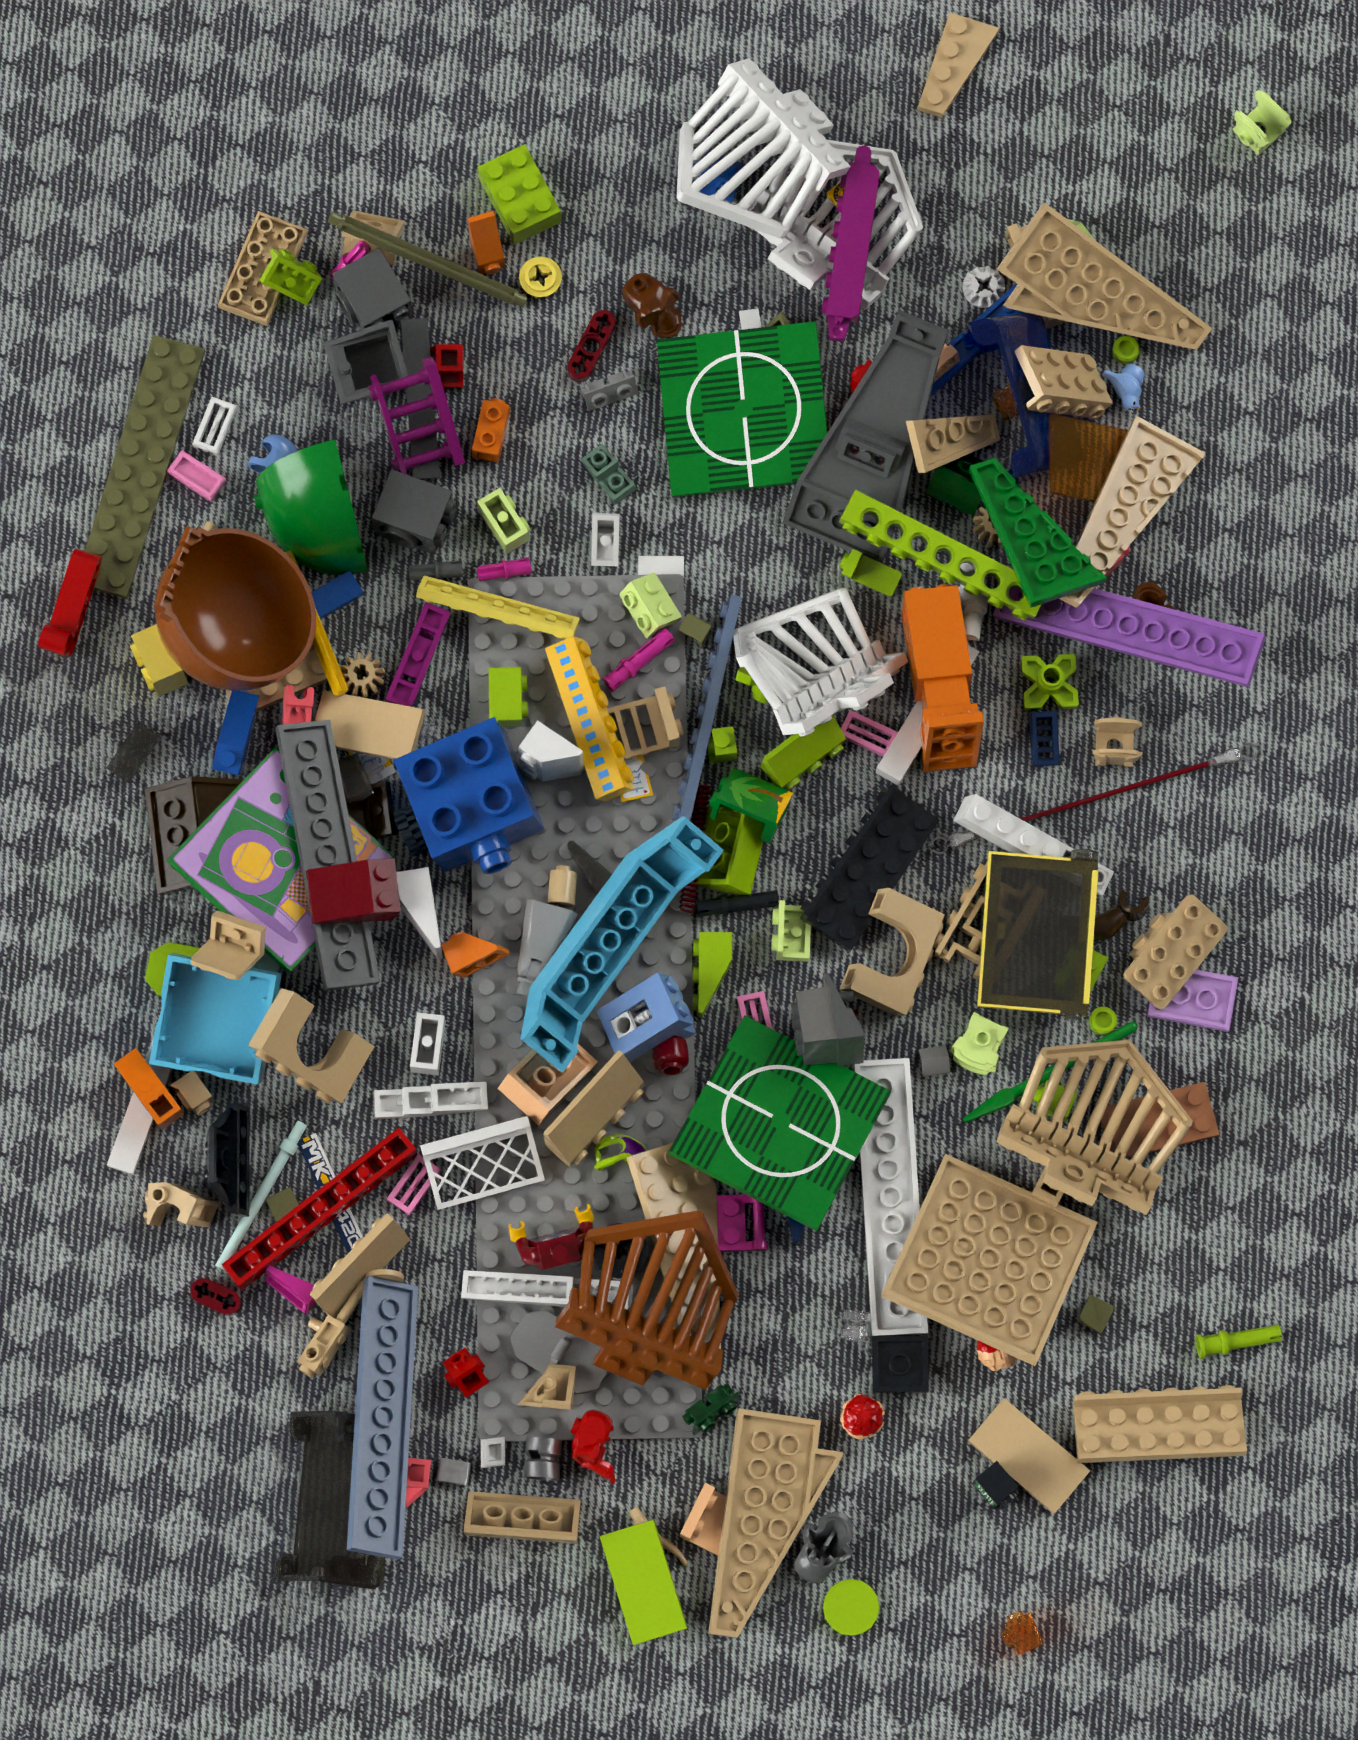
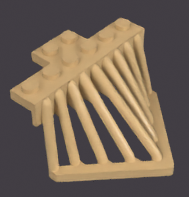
[996,1040,1193,1215]

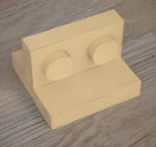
[342,210,405,265]

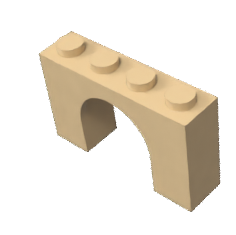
[839,888,945,1016]
[248,988,375,1104]

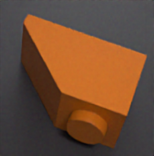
[441,932,510,978]

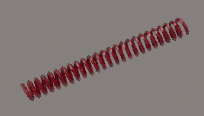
[679,785,711,913]

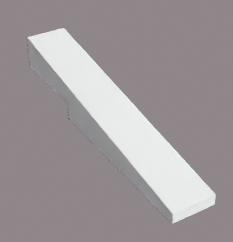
[875,645,979,786]
[461,1270,633,1309]

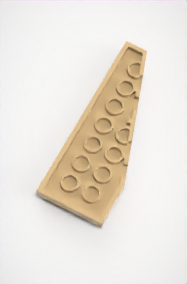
[626,1143,721,1349]

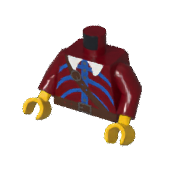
[508,1204,594,1270]

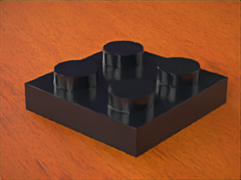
[872,1336,929,1393]

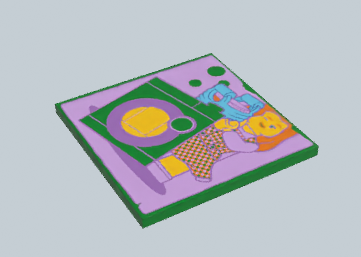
[166,747,396,974]

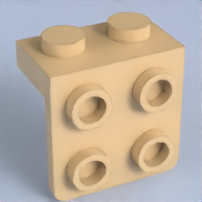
[191,911,266,980]

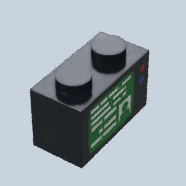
[972,1461,1019,1510]

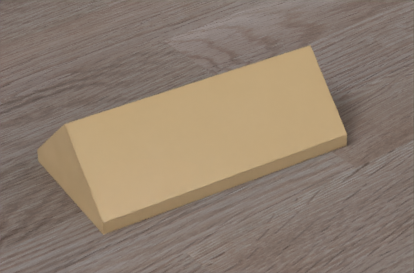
[464,1491,581,1544]

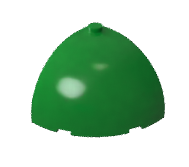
[253,439,368,575]

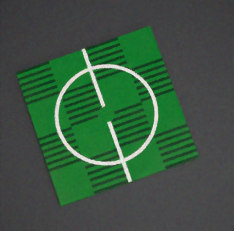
[656,321,827,498]
[668,1015,892,1231]

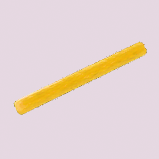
[285,551,348,696]

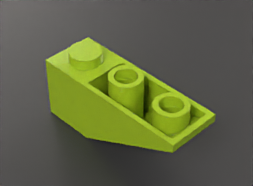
[693,932,732,1018]

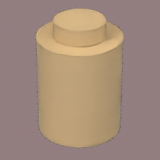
[547,865,577,908]

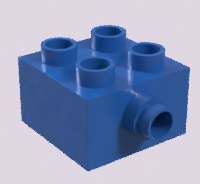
[394,717,545,874]

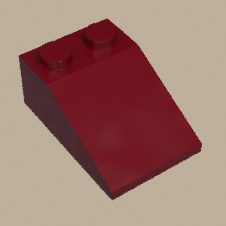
[306,858,401,924]

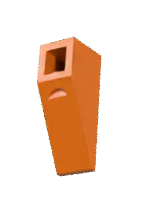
[114,1048,184,1130]

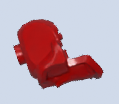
[570,1409,616,1484]

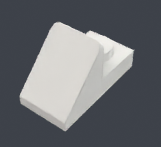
[591,513,620,566]

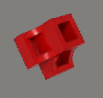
[430,344,464,388]

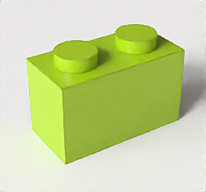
[488,667,528,727]

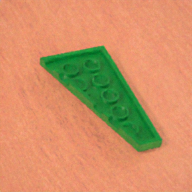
[969,458,1107,608]

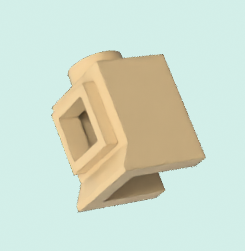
[171,1071,214,1116]

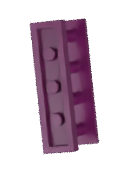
[368,356,465,475]

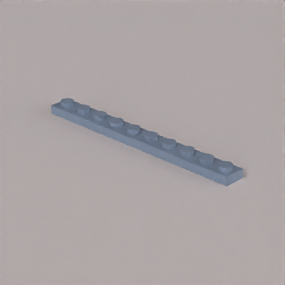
[672,594,742,821]

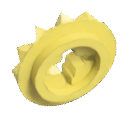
[519,257,562,299]

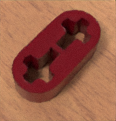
[190,1278,241,1316]

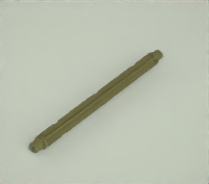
[328,211,527,307]

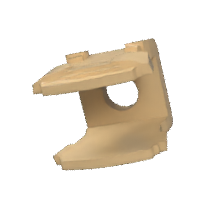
[1093,717,1143,767]

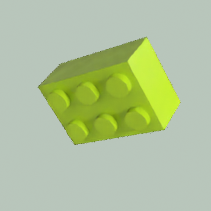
[477,144,561,245]

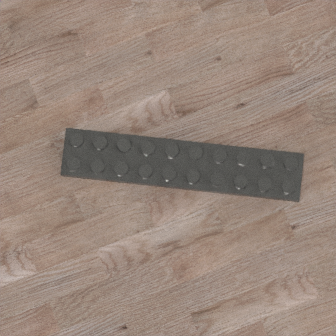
[275,720,380,991]

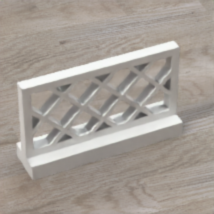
[420,1116,545,1210]

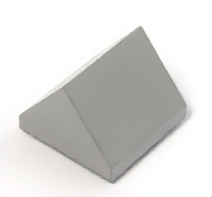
[918,1045,950,1077]

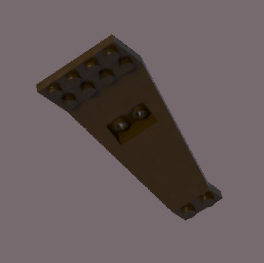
[145,776,397,895]

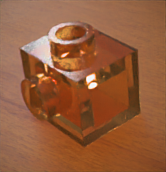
[1001,1610,1044,1656]

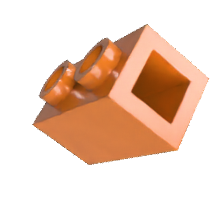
[472,398,510,463]

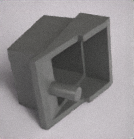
[324,320,408,405]
[791,973,864,1067]

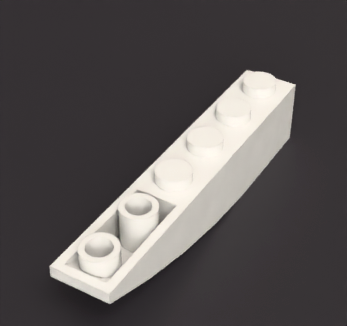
[953,794,1114,896]

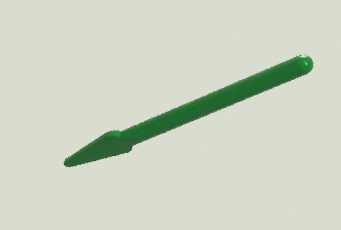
[963,1021,1138,1123]

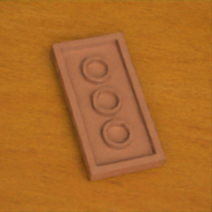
[1101,1082,1219,1159]

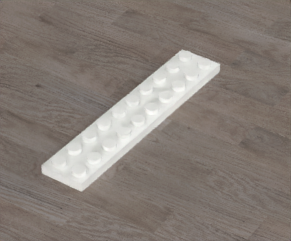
[854,1058,928,1336]

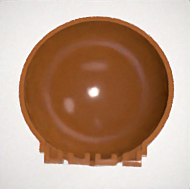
[153,526,316,691]

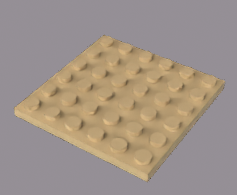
[881,1154,1098,1366]

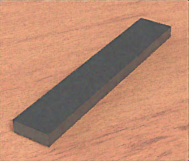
[401,318,440,480]

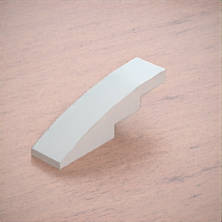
[373,1082,488,1119]

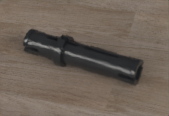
[696,889,779,918]

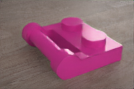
[717,1195,768,1252]

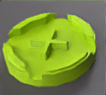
[823,1579,879,1636]

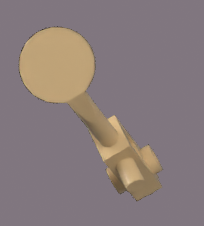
[297,1269,404,1379]

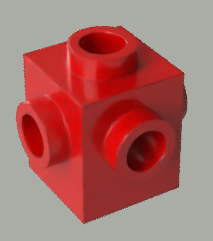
[442,1347,489,1398]

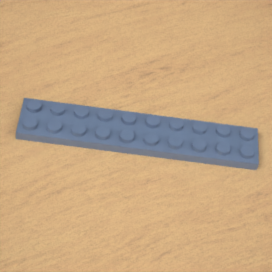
[347,1276,418,1560]

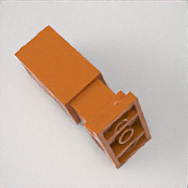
[901,584,984,772]

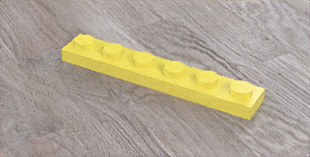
[416,575,580,639]

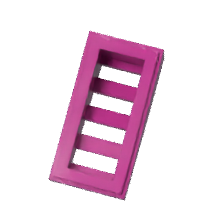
[265,1265,317,1314]

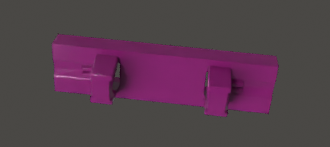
[385,602,451,707]

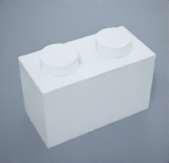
[410,1012,446,1076]

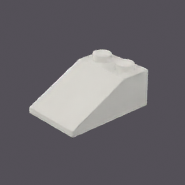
[396,867,443,959]

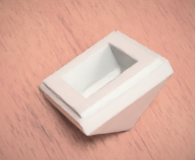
[481,1437,505,1468]

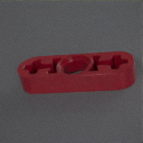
[568,310,615,383]

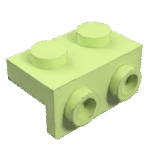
[620,572,682,638]
[771,900,811,962]

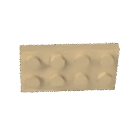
[1014,345,1113,419]

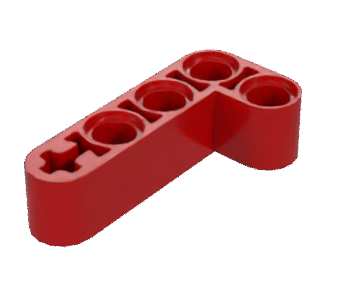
[38,548,102,657]

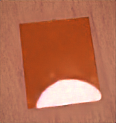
[1049,414,1128,502]

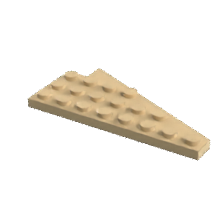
[997,203,1212,350]

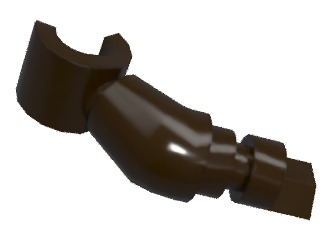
[1058,890,1149,940]

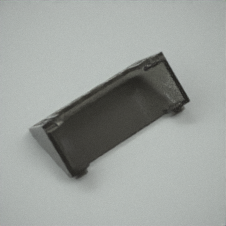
[273,1410,385,1589]

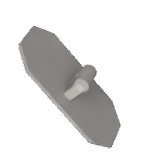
[510,1310,608,1394]

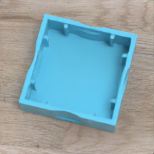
[149,953,282,1085]

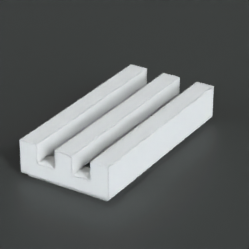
[192,397,237,456]

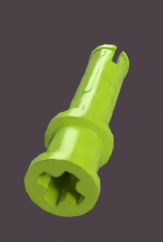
[1195,1324,1282,1359]

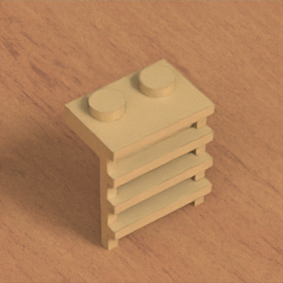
[607,686,684,760]

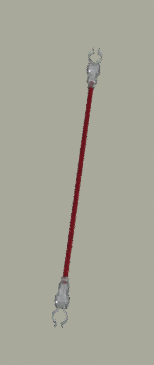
[928,742,1261,854]

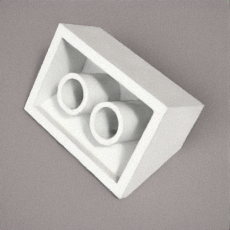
[519,720,584,782]

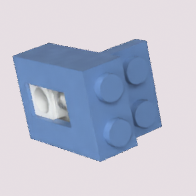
[596,972,696,1062]

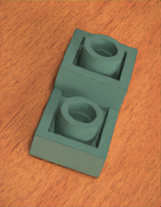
[581,444,637,505]

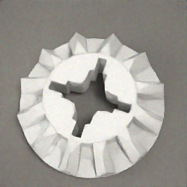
[963,266,1005,308]

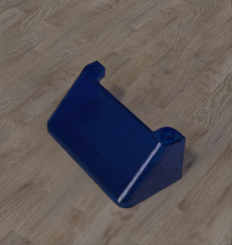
[962,313,1082,484]

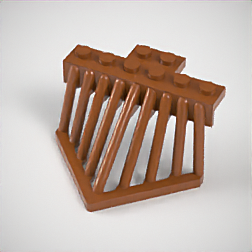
[555,1211,738,1390]

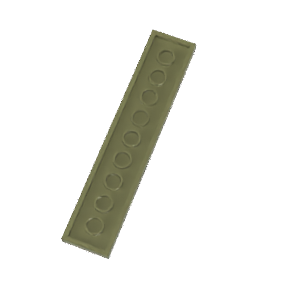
[85,335,205,599]

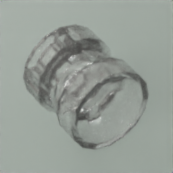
[840,1310,871,1343]

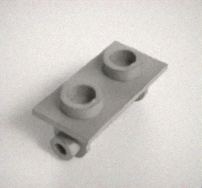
[580,370,638,412]

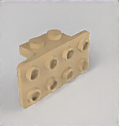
[1123,895,1228,1009]

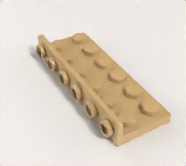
[1073,1385,1247,1463]

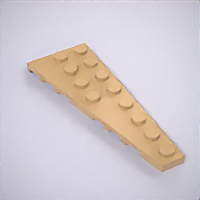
[1059,416,1205,608]

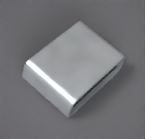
[436,1458,471,1486]

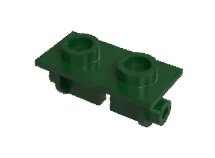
[682,1384,739,1435]

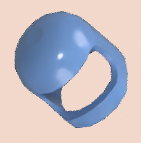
[247,434,297,473]

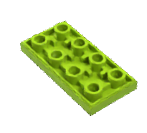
[599,1519,688,1645]

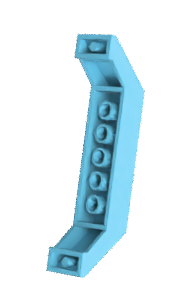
[520,816,724,1072]

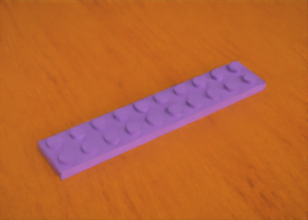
[993,566,1266,688]

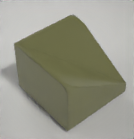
[679,613,711,649]
[1077,1294,1115,1334]

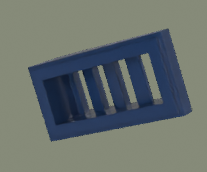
[1028,711,1060,767]

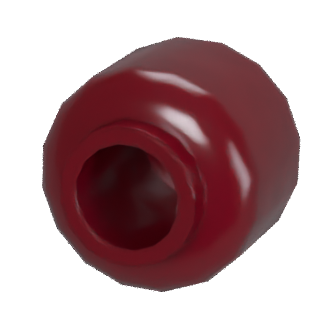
[652,1035,689,1075]

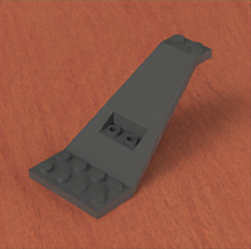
[782,310,949,563]

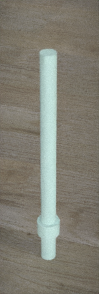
[215,1120,307,1271]

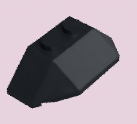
[205,1103,250,1217]

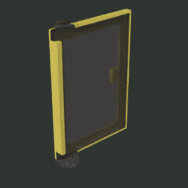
[977,849,1099,1021]

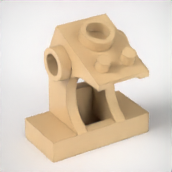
[143,1182,220,1227]

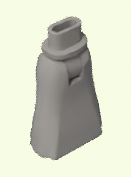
[517,900,578,998]

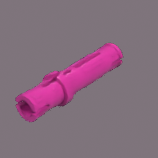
[602,628,675,692]

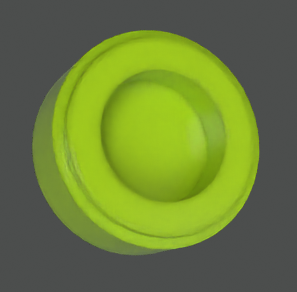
[1112,336,1140,364]
[1089,1007,1117,1035]

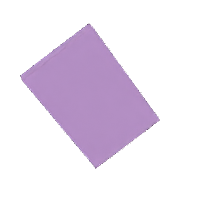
[1147,969,1238,1032]

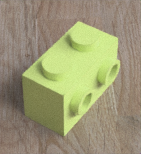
[477,488,531,554]

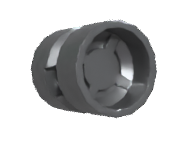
[523,1437,562,1481]

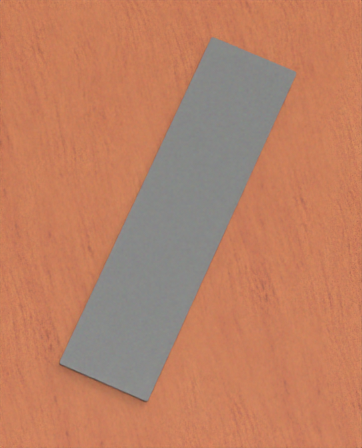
[468,574,703,1442]

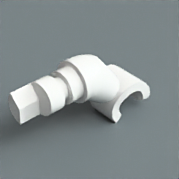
[954,563,988,641]

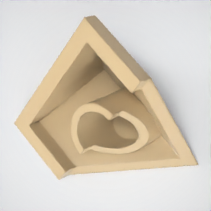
[517,1364,576,1410]

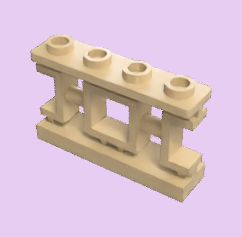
[933,861,1046,985]

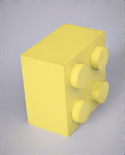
[130,624,188,697]

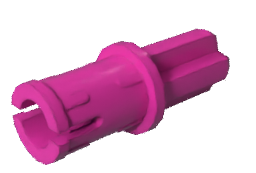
[330,241,371,281]
[477,557,532,581]

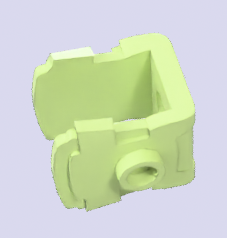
[1232,90,1291,155]
[950,1012,1009,1076]

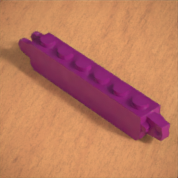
[821,145,880,342]

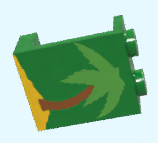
[709,767,793,844]

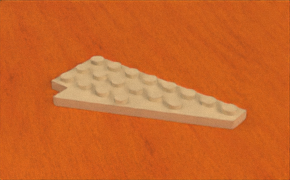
[708,1408,843,1638]

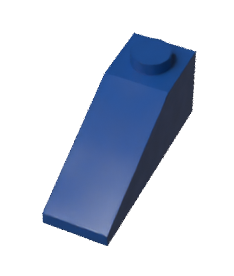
[212,691,259,775]

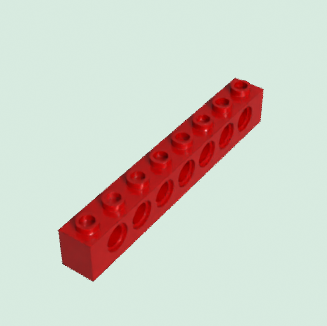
[222,1128,418,1291]

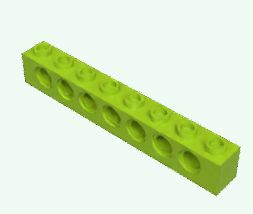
[839,490,1041,621]

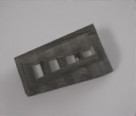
[567,840,612,894]

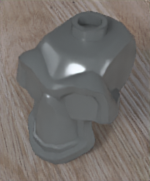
[793,1511,853,1584]

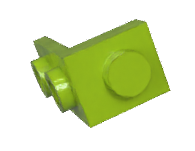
[839,549,902,597]

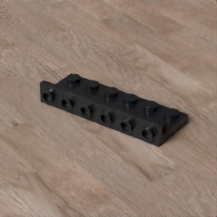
[800,783,940,953]

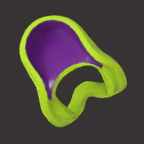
[594,1134,647,1172]

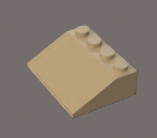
[544,1050,644,1168]

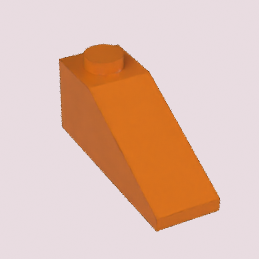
[468,211,505,275]

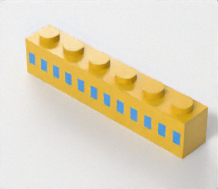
[545,636,634,802]

